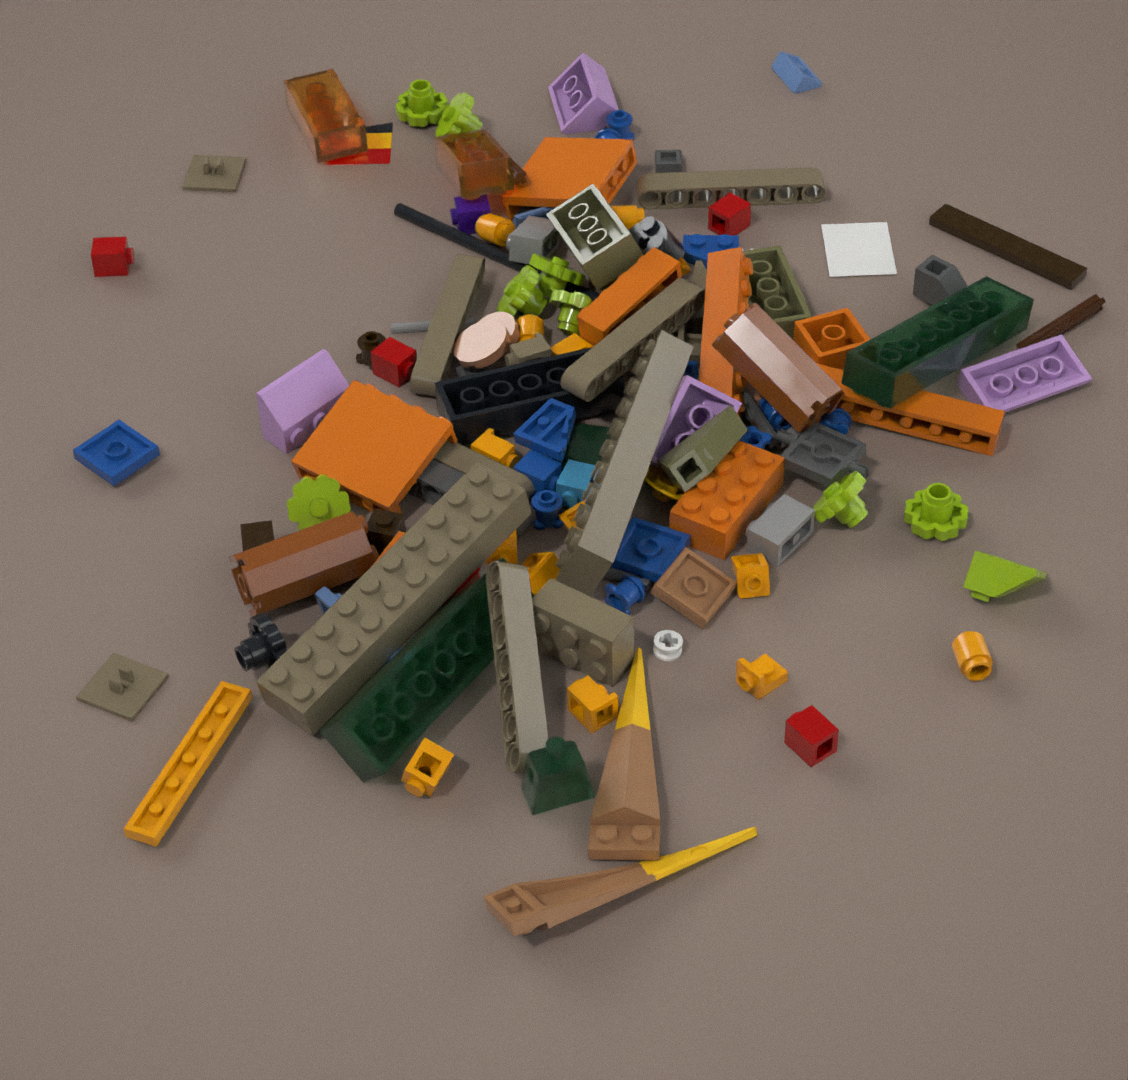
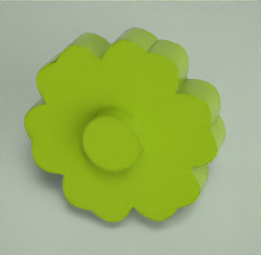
[395,79,448,127]
[435,92,482,143]
[529,253,586,298]
[496,265,547,316]
[549,289,593,336]
[813,471,868,528]
[286,474,351,530]
[904,483,969,541]

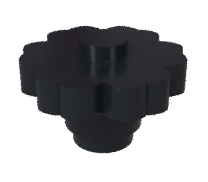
[234,612,287,672]

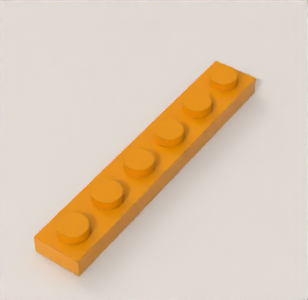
[124,681,253,847]

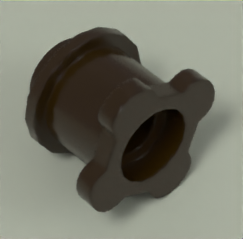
[356,331,386,370]

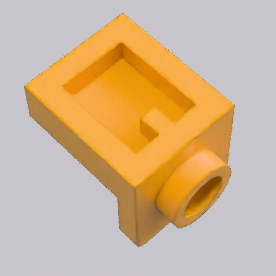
[731,553,770,599]
[736,653,788,700]

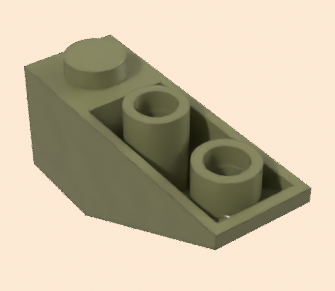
[657,405,748,492]

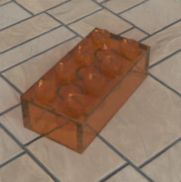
[284,69,368,163]
[434,129,514,200]

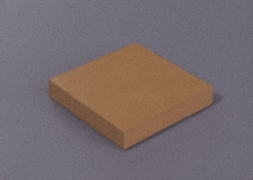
[650,547,737,629]

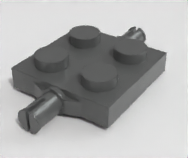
[776,422,871,487]

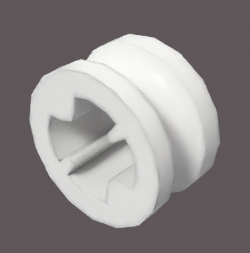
[653,630,683,661]

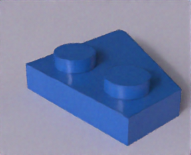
[683,234,739,269]
[513,398,576,462]

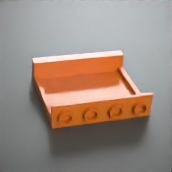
[502,137,638,220]
[291,380,458,514]

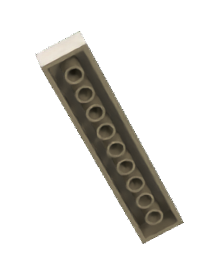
[555,330,694,596]
[256,462,532,736]

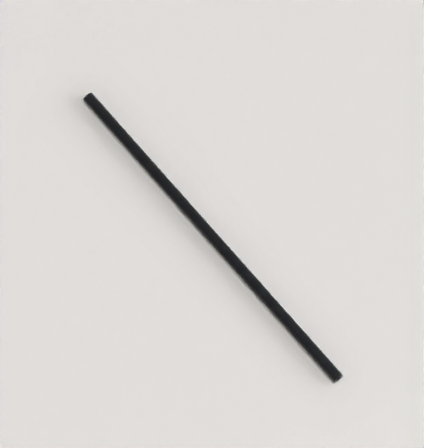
[394,203,685,333]

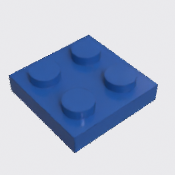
[73,419,160,486]
[611,517,691,582]

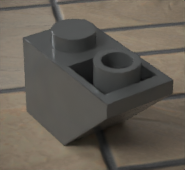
[913,255,977,319]

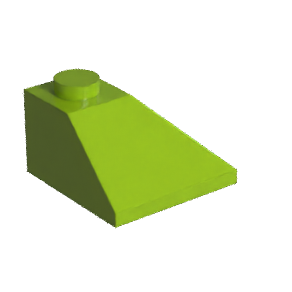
[963,550,1047,602]

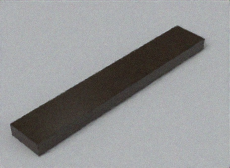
[929,203,1087,290]

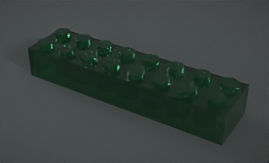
[841,276,1034,409]
[320,557,534,783]

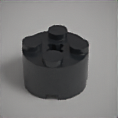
[629,216,684,261]

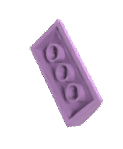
[956,334,1092,412]

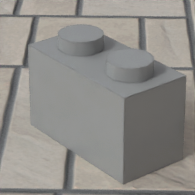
[506,215,559,264]
[745,494,815,568]

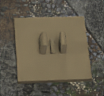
[183,155,246,192]
[76,653,169,722]

